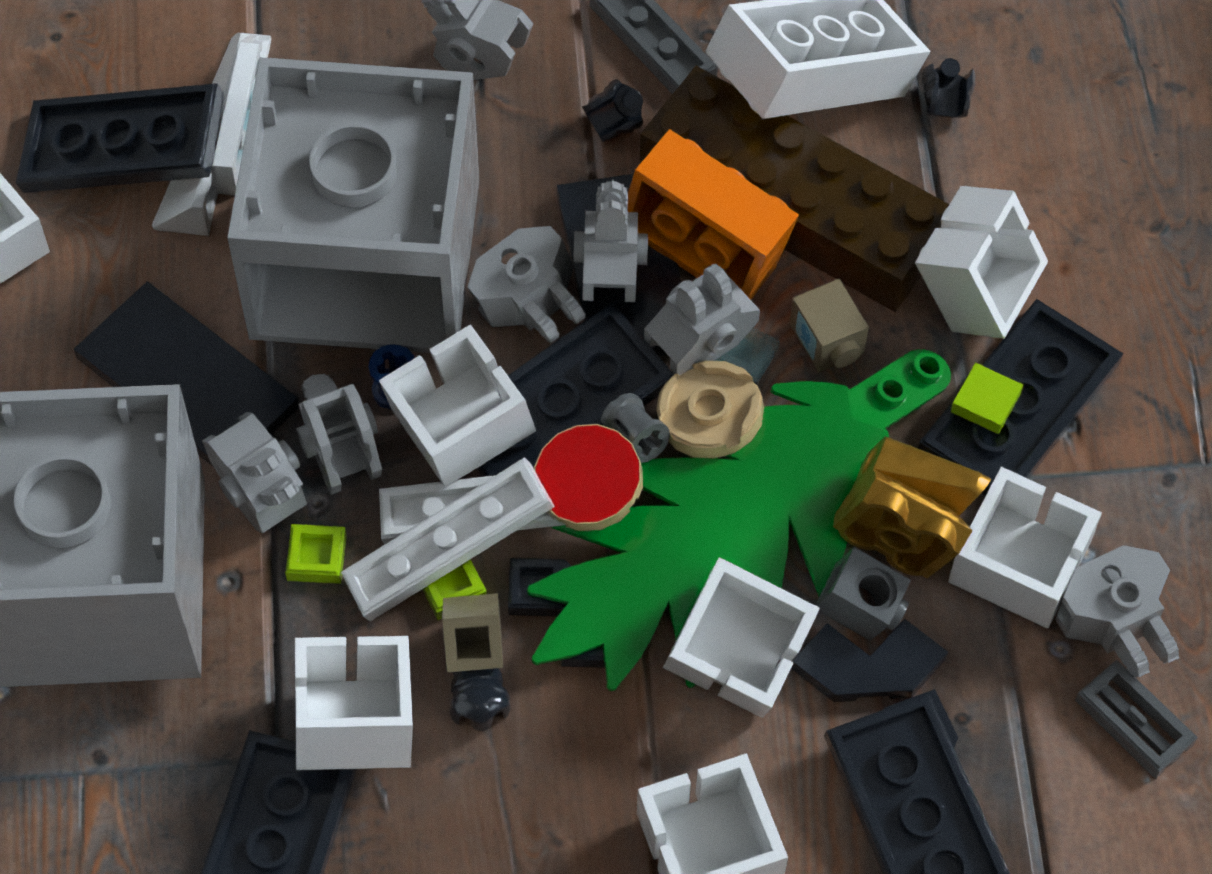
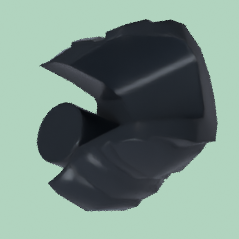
[922,58,976,118]
[582,79,643,142]
[450,668,511,731]

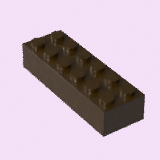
[639,65,950,312]

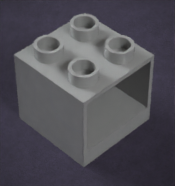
[227,57,480,353]
[0,384,205,687]

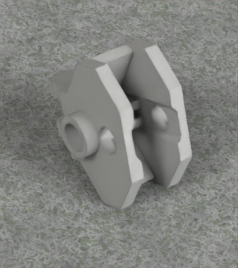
[421,0,533,80]
[574,180,648,302]
[467,226,586,344]
[644,264,760,375]
[296,373,382,495]
[202,412,307,533]
[1055,545,1179,678]

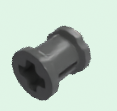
[601,393,670,463]

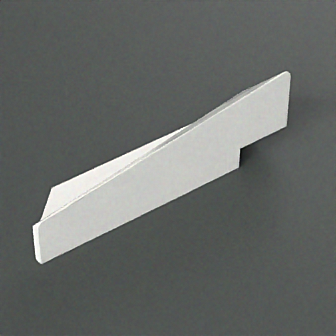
[152,32,271,236]

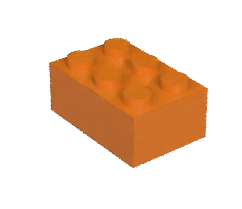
[628,129,799,300]

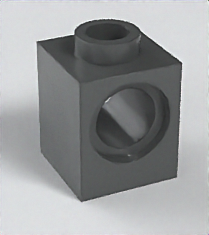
[815,547,911,641]

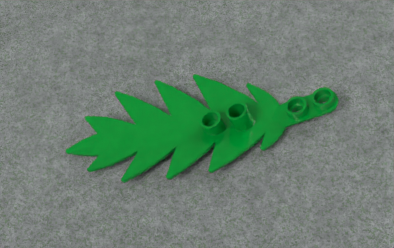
[527,349,951,691]

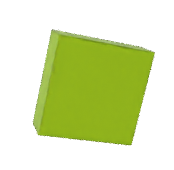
[951,362,1023,434]
[285,524,347,584]
[422,559,487,620]

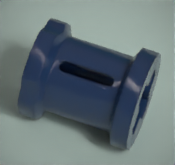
[368,344,415,410]

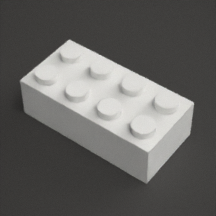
[705,0,931,119]

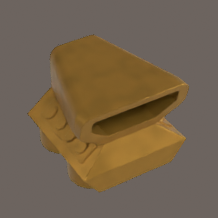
[833,436,991,578]

